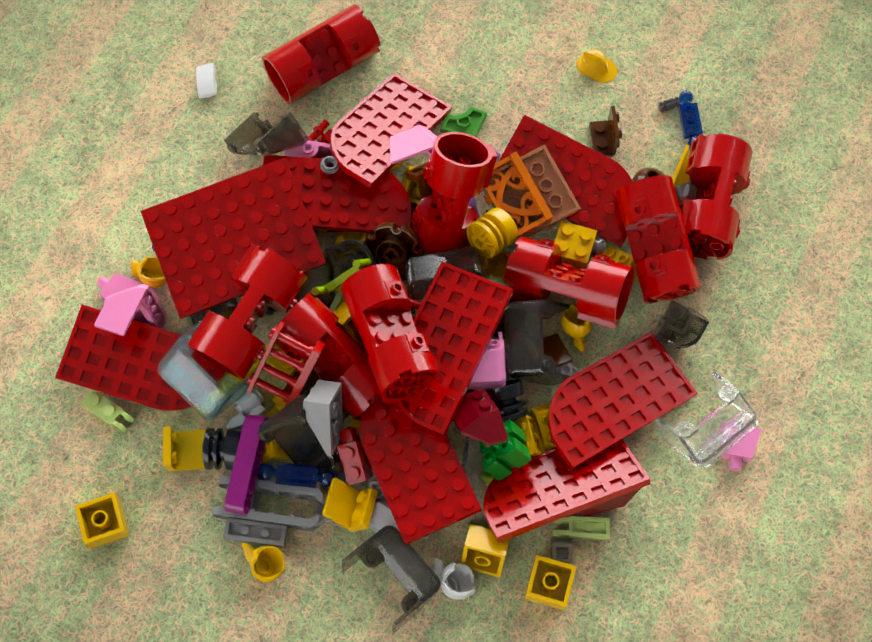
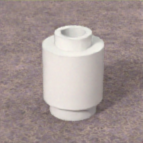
[234,388,264,415]

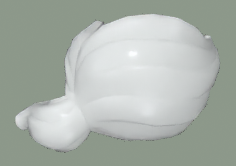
[433,558,476,600]

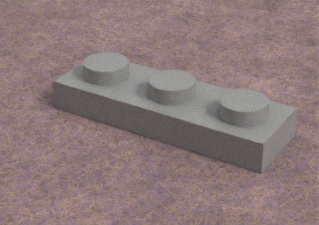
[223,518,288,548]

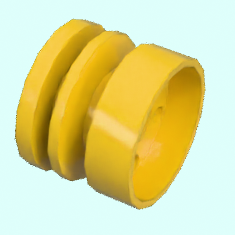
[467,208,518,258]

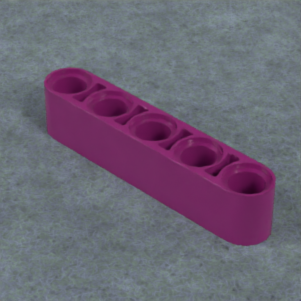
[224,414,270,515]

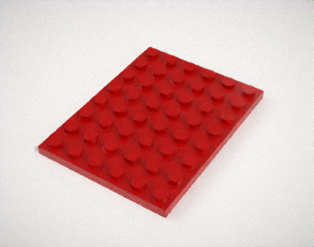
[140,157,326,319]

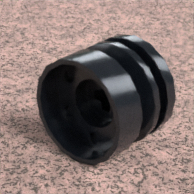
[481,379,529,423]
[202,428,242,470]

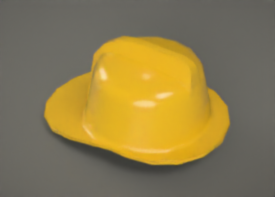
[577,49,617,83]

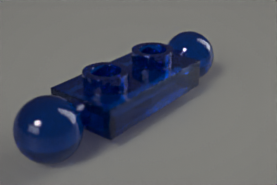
[678,90,703,149]
[258,462,336,488]

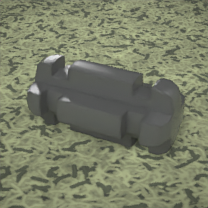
[658,97,681,112]

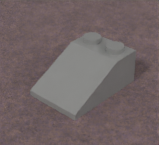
[303,380,343,456]

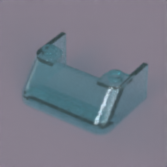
[158,321,255,420]

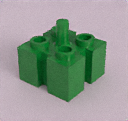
[479,419,531,481]

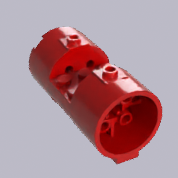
[262,4,381,104]
[411,132,497,260]
[679,134,753,260]
[616,175,702,304]
[504,236,634,329]
[187,243,307,380]
[341,264,440,403]
[267,292,380,418]

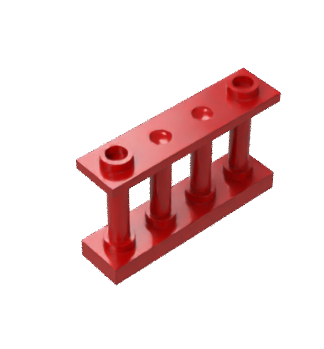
[246,321,325,414]

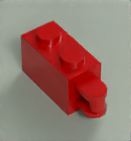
[337,427,374,485]

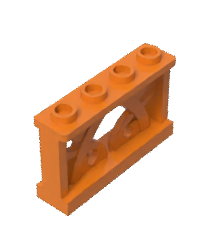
[483,151,553,238]

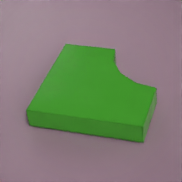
[440,107,487,137]

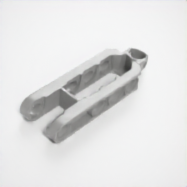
[212,475,336,532]

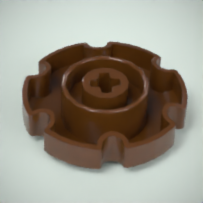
[363,222,424,281]

